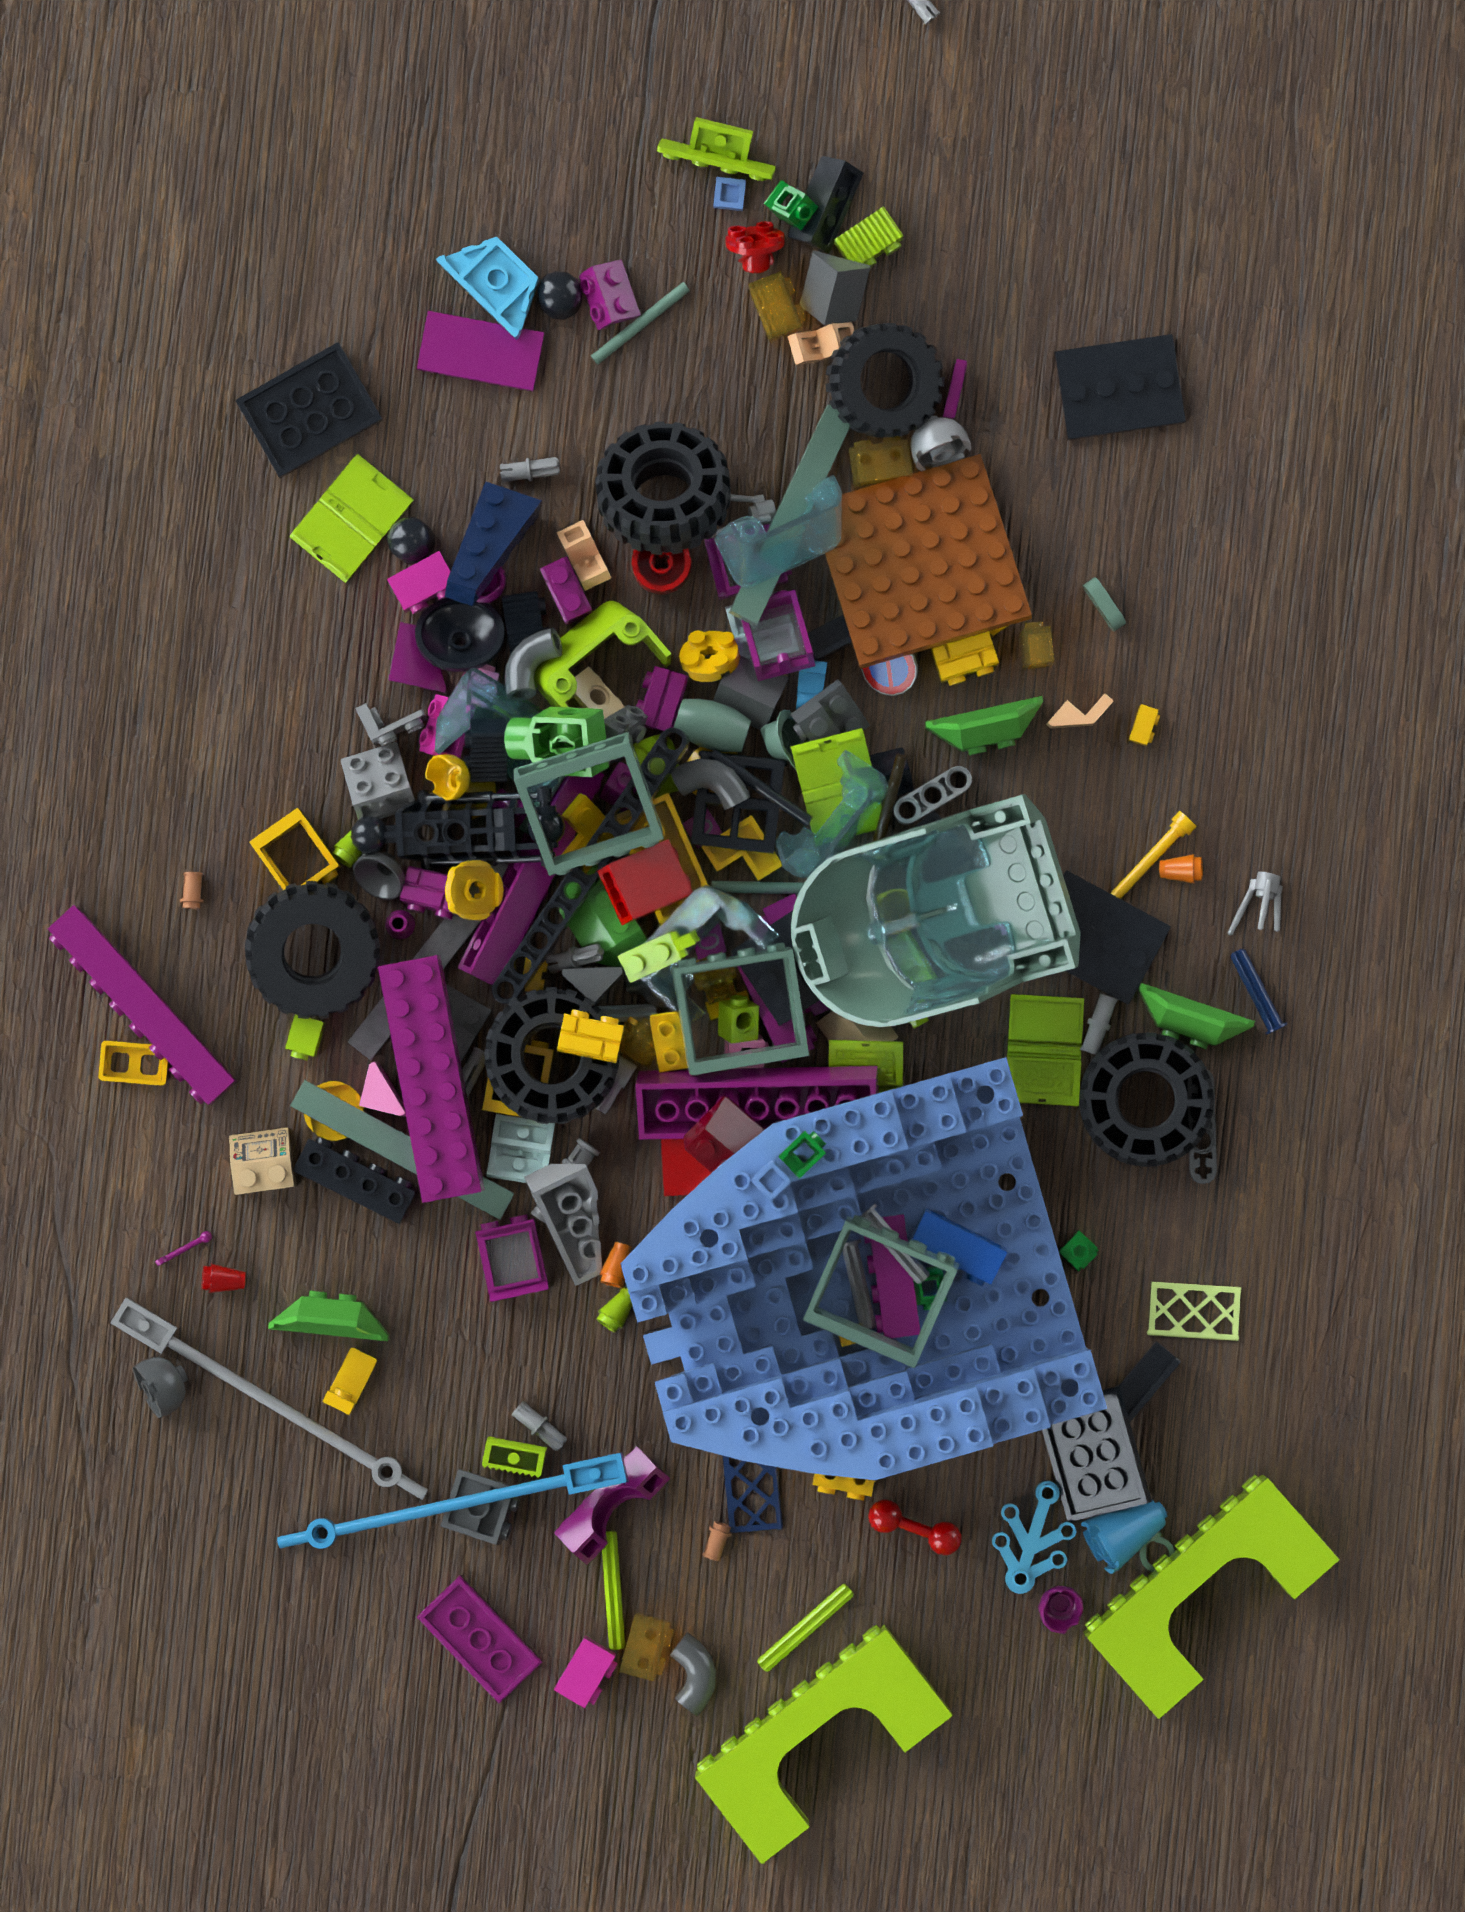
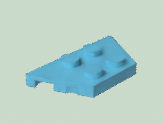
[436,237,539,340]

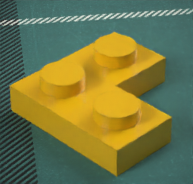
[561,793,614,873]
[701,815,783,881]

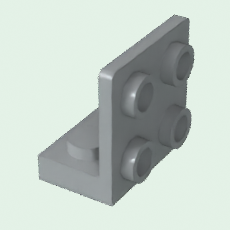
[355,703,428,747]
[341,742,415,819]

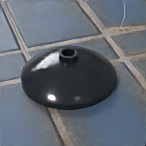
[415,598,505,672]

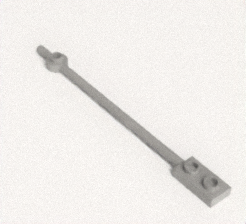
[111,1297,428,1500]

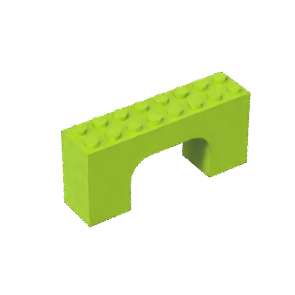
[1083,1475,1339,1719]
[695,1624,953,1864]

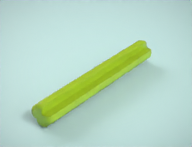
[602,1531,625,1650]
[757,1584,854,1672]

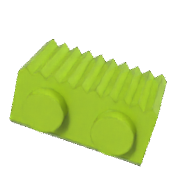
[834,206,904,268]
[482,1436,547,1478]

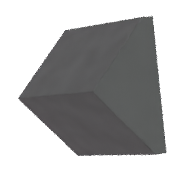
[799,250,871,325]
[713,655,789,730]
[562,967,624,1005]

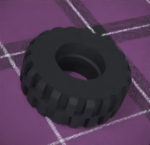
[595,421,731,555]
[245,881,380,1019]
[485,987,620,1124]
[1079,1032,1214,1167]

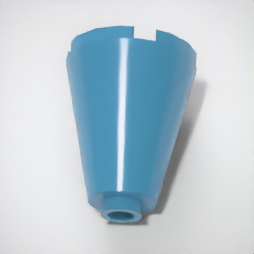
[1081,1500,1168,1574]

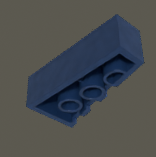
[445,481,542,606]

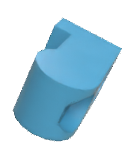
[796,661,827,710]

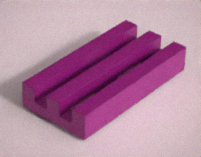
[943,359,968,420]

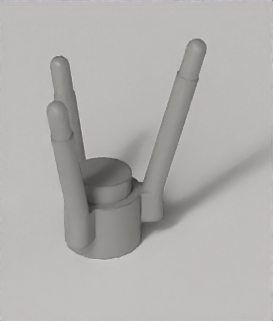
[715,494,776,538]
[1228,872,1283,936]

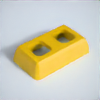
[98,1041,168,1086]

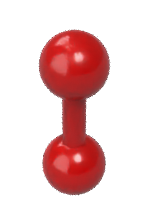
[868,1499,962,1555]

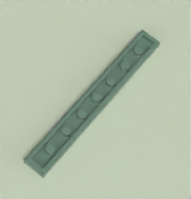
[729,404,851,626]
[290,1079,514,1220]

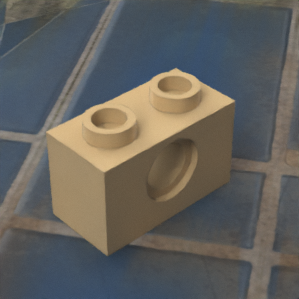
[566,666,625,719]

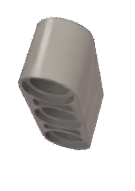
[893,766,972,825]

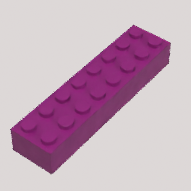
[378,955,485,1203]
[636,1066,879,1140]

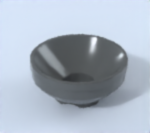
[353,852,405,900]

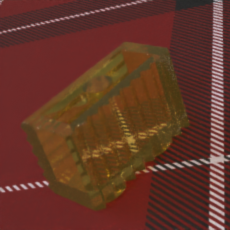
[748,271,806,343]
[1018,622,1054,670]

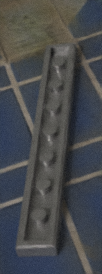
[348,863,508,1060]

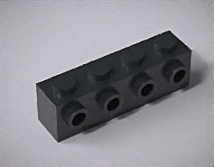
[293,1136,417,1224]

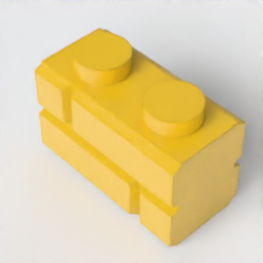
[931,631,999,686]
[557,1010,624,1063]

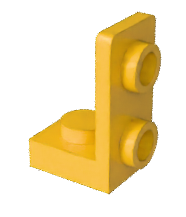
[650,1011,687,1073]
[322,1347,377,1415]

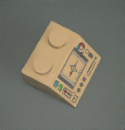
[229,1127,297,1195]

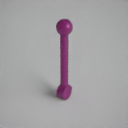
[155,1231,212,1266]

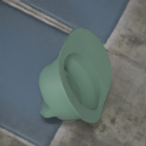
[760,710,808,770]

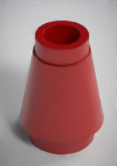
[201,1263,245,1293]

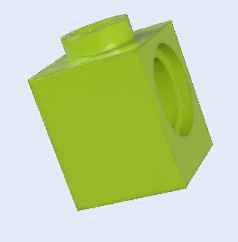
[718,995,759,1044]
[285,1014,326,1061]

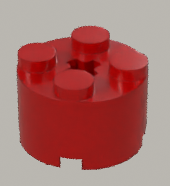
[631,548,691,595]

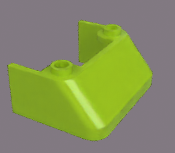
[534,601,671,707]

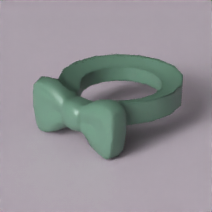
[1139,1531,1175,1572]

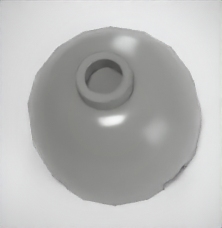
[910,416,971,471]

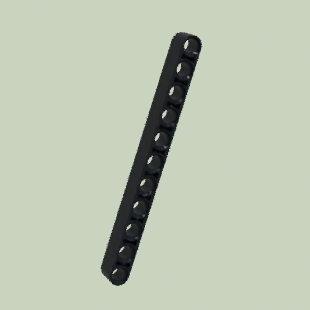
[492,728,689,1003]

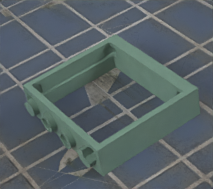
[513,732,664,876]
[672,943,809,1076]
[803,1215,959,1368]

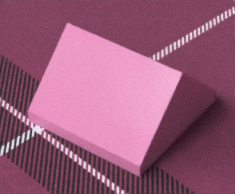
[359,1061,406,1117]

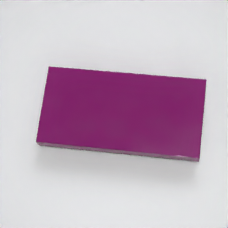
[417,311,545,392]
[417,1575,543,1703]

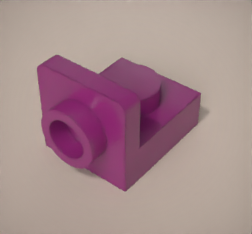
[599,762,637,812]

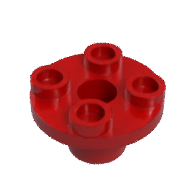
[725,221,785,274]

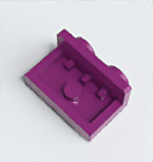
[579,259,641,330]

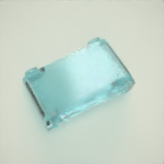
[714,475,842,588]
[775,749,888,878]

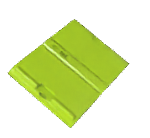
[289,454,414,583]
[790,728,882,846]
[1007,994,1084,1106]
[829,1040,903,1093]

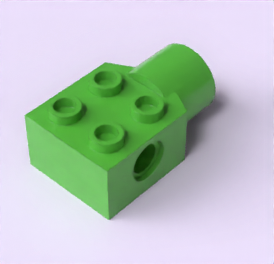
[504,707,609,777]

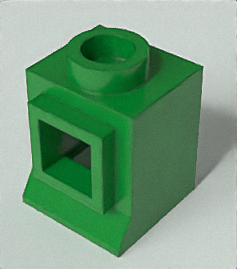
[764,180,818,230]
[778,1131,826,1179]
[1058,1230,1099,1272]
[913,1266,947,1310]

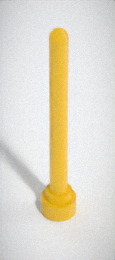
[1110,811,1197,899]

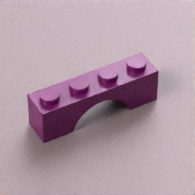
[554,1446,670,1565]

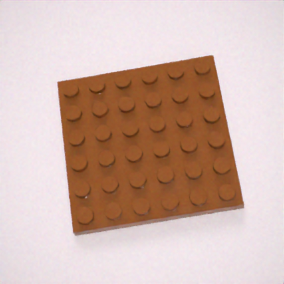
[811,454,1032,669]

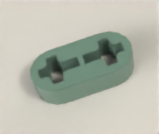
[1083,577,1126,632]

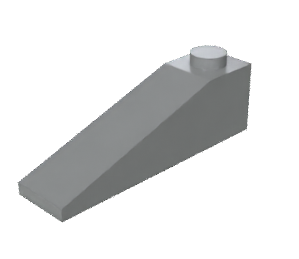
[524,1164,602,1286]

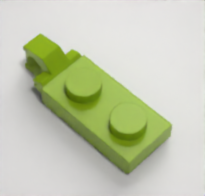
[617,930,700,983]

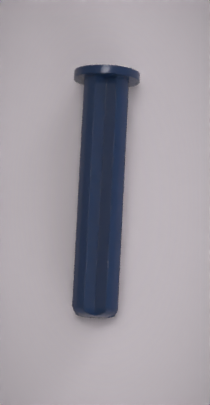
[1231,949,1288,1035]

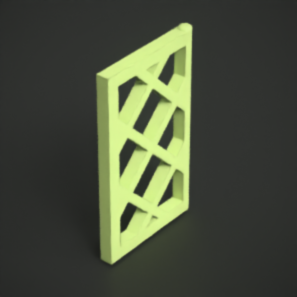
[1147,1282,1241,1341]

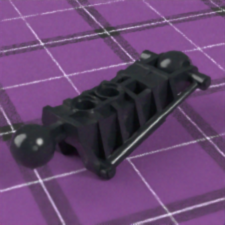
[351,785,565,871]

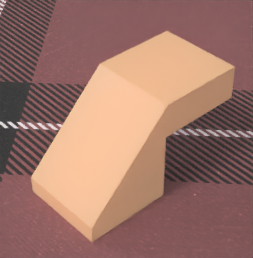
[788,322,855,365]
[556,520,611,591]
[1046,693,1113,728]

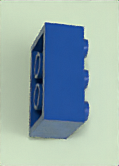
[909,1207,1008,1286]

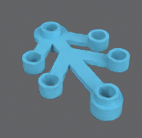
[992,1480,1076,1594]

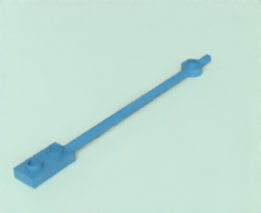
[277,1452,629,1549]

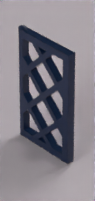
[723,1456,783,1533]

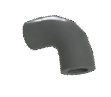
[505,627,562,701]
[671,759,751,810]
[669,1632,716,1716]

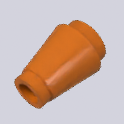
[1159,854,1203,884]
[599,1242,632,1288]

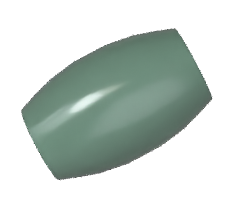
[674,699,751,752]

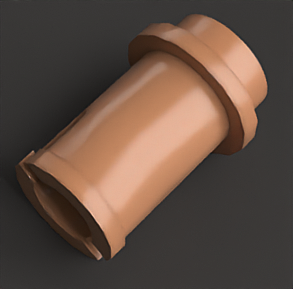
[180,872,204,909]
[702,1521,732,1561]

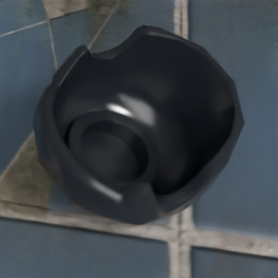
[537,271,583,320]
[387,517,435,565]

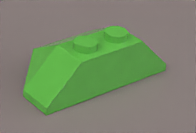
[925,696,1043,756]
[559,864,648,967]
[1138,983,1255,1050]
[268,1291,390,1341]

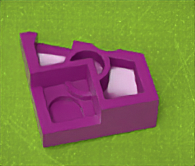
[388,622,446,693]

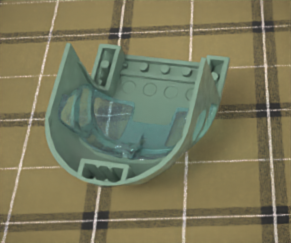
[791,794,1081,1027]

